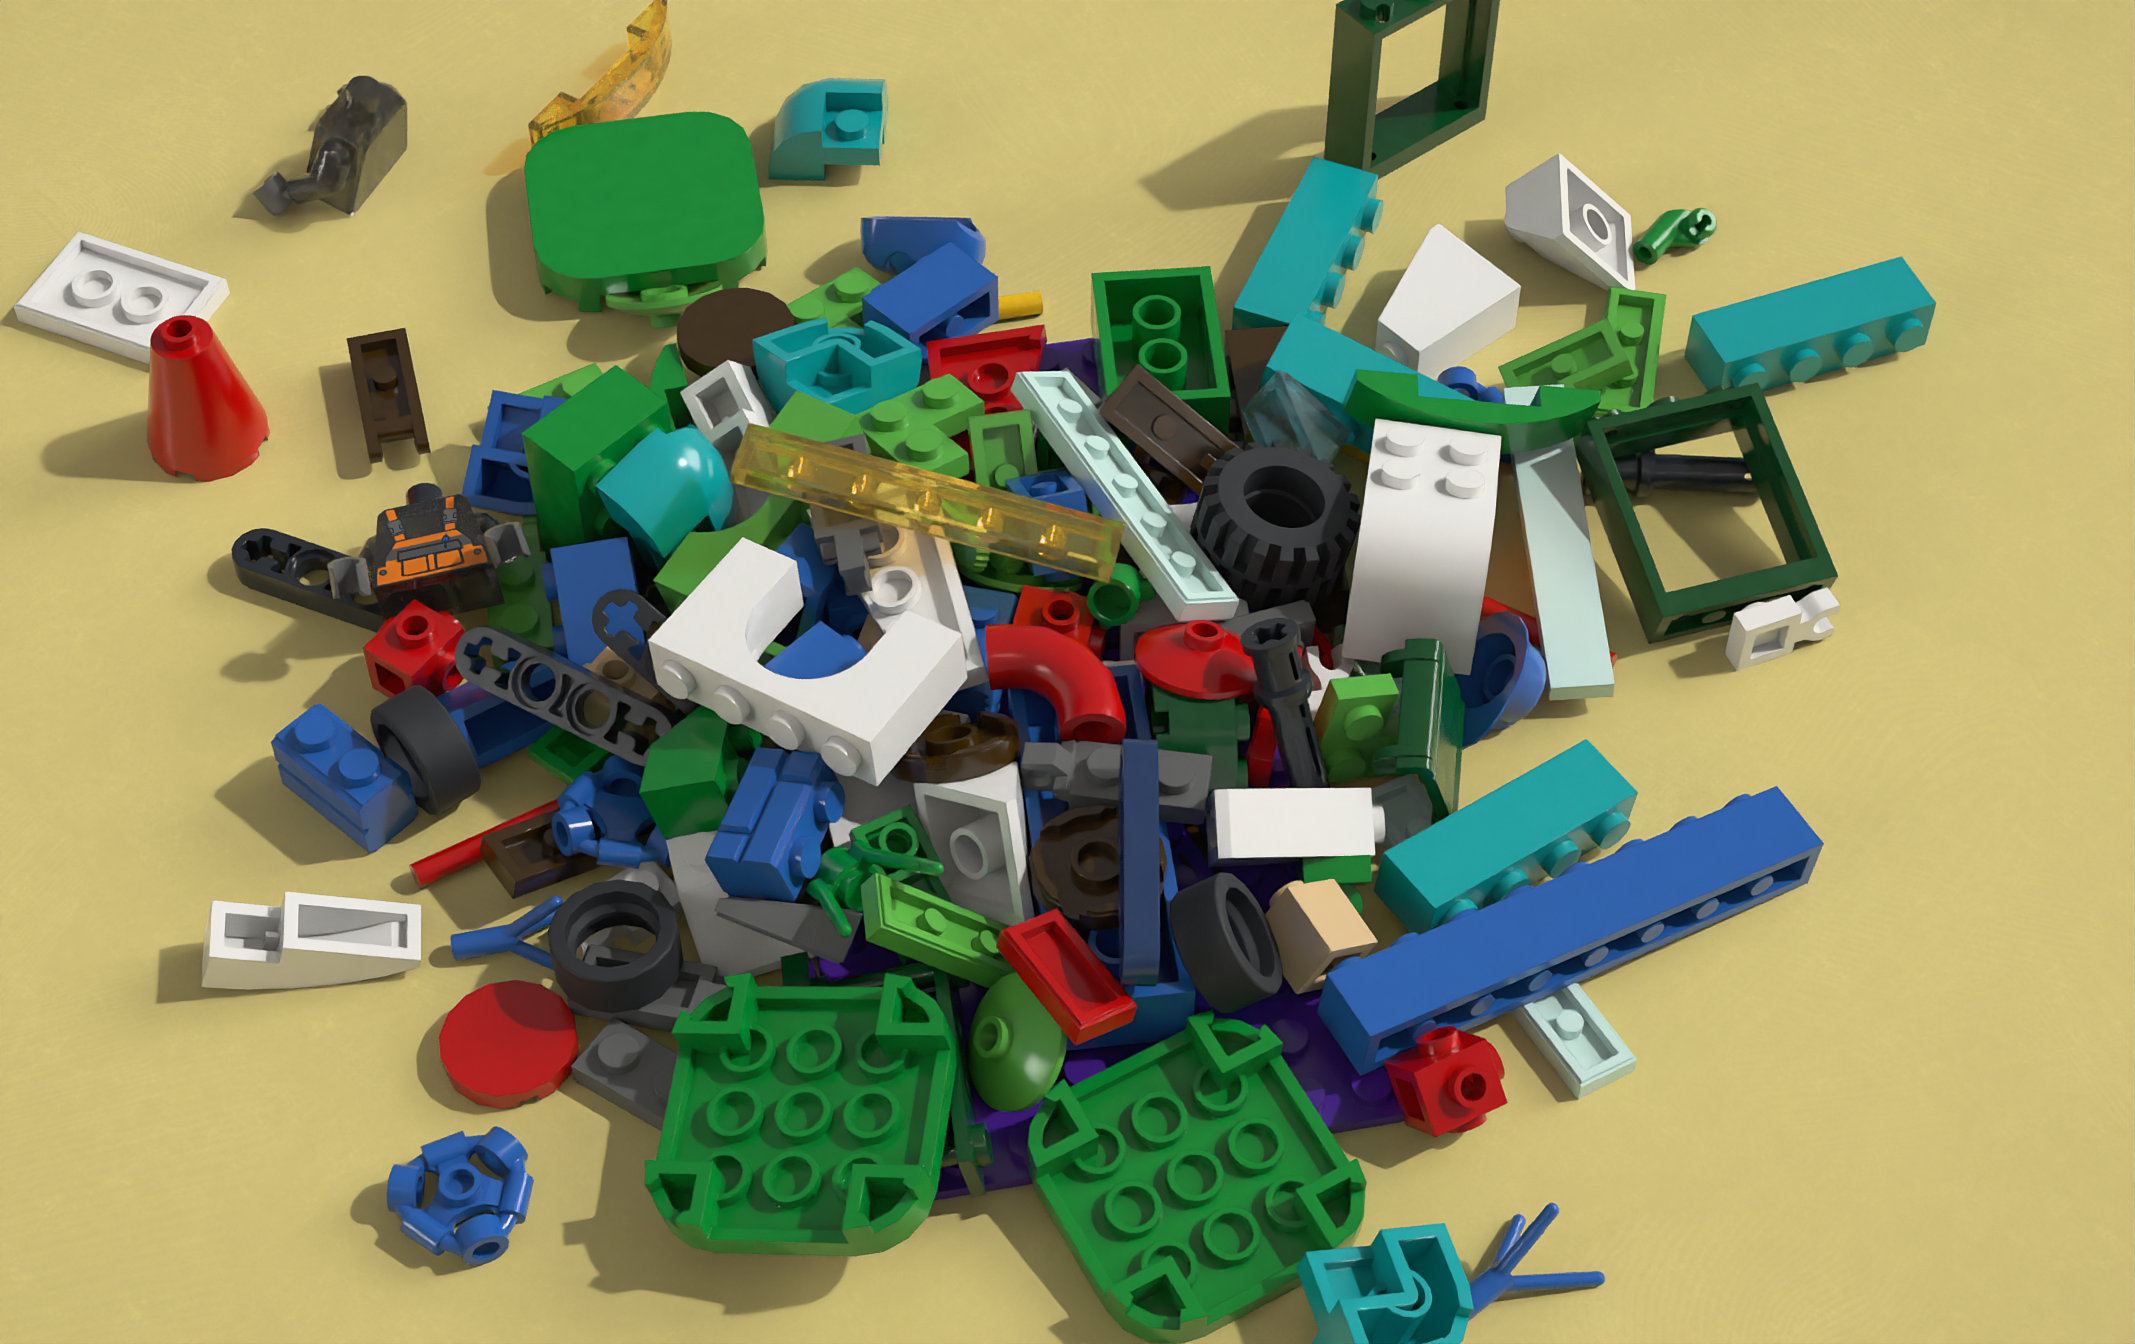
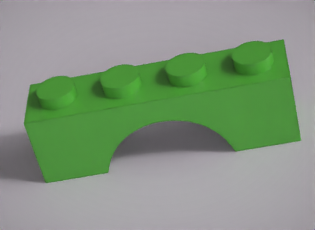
[653,390,872,615]

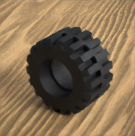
[1189,442,1361,611]

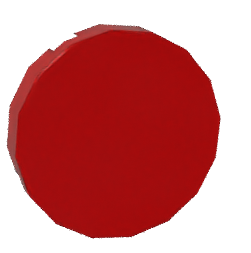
[439,980,579,1109]

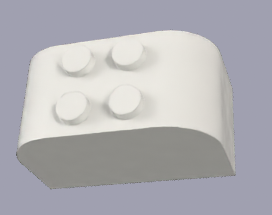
[1341,419,1501,675]

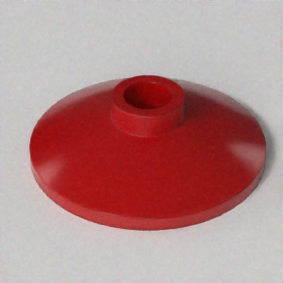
[1134,620,1257,700]

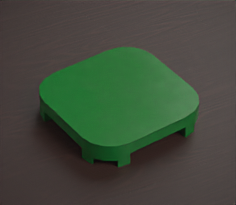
[524,112,768,312]
[645,972,957,1257]
[1027,1010,1367,1344]

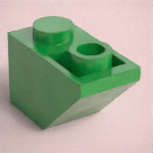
[639,705,763,839]

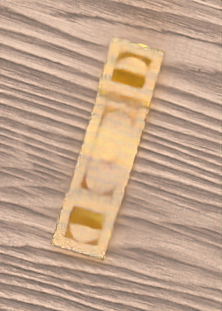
[528,0,672,147]

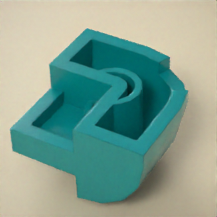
[768,78,888,181]
[752,317,922,415]
[596,423,740,574]
[1296,1223,1474,1344]

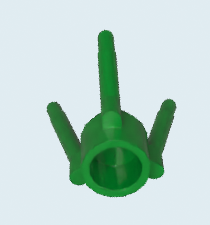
[1087,514,1157,630]
[806,839,944,967]

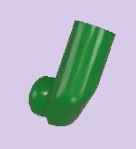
[1633,208,1717,265]

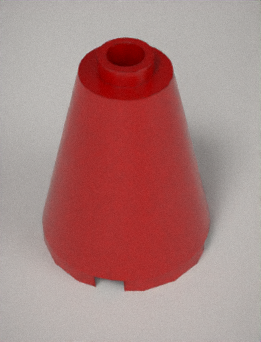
[147,315,270,482]

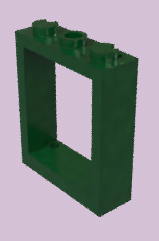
[1324,0,1500,180]
[1575,382,1838,644]

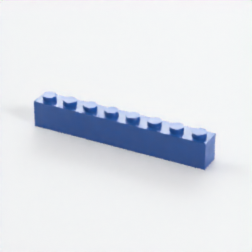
[1317,786,1824,1076]

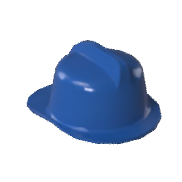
[1454,611,1547,750]

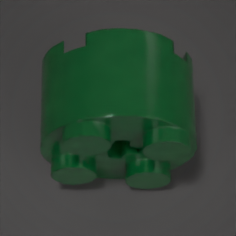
[1144,678,1250,795]

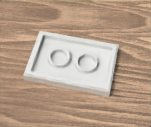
[14,232,230,364]

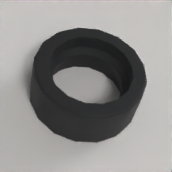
[370,685,481,815]
[1169,873,1282,1013]
[548,879,684,1014]

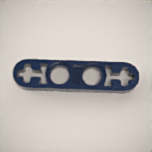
[1118,738,1160,987]

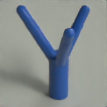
[451,896,563,971]
[1468,1203,1605,1321]

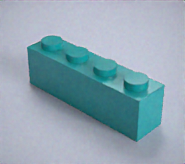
[1232,157,1383,330]
[1684,256,1936,391]
[1255,312,1476,454]
[1374,739,1638,935]

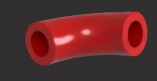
[985,624,1126,745]

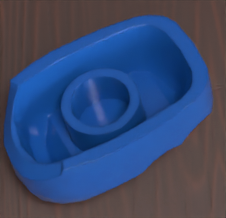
[860,216,986,276]

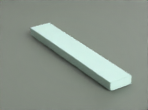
[1011,371,1240,622]
[1502,384,1615,701]
[1371,774,1637,1100]

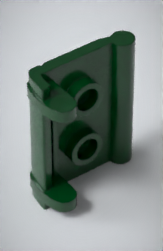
[1371,638,1465,825]

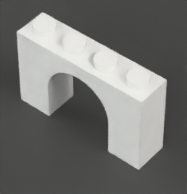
[648,537,968,786]

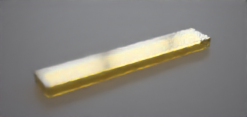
[730,423,1125,583]

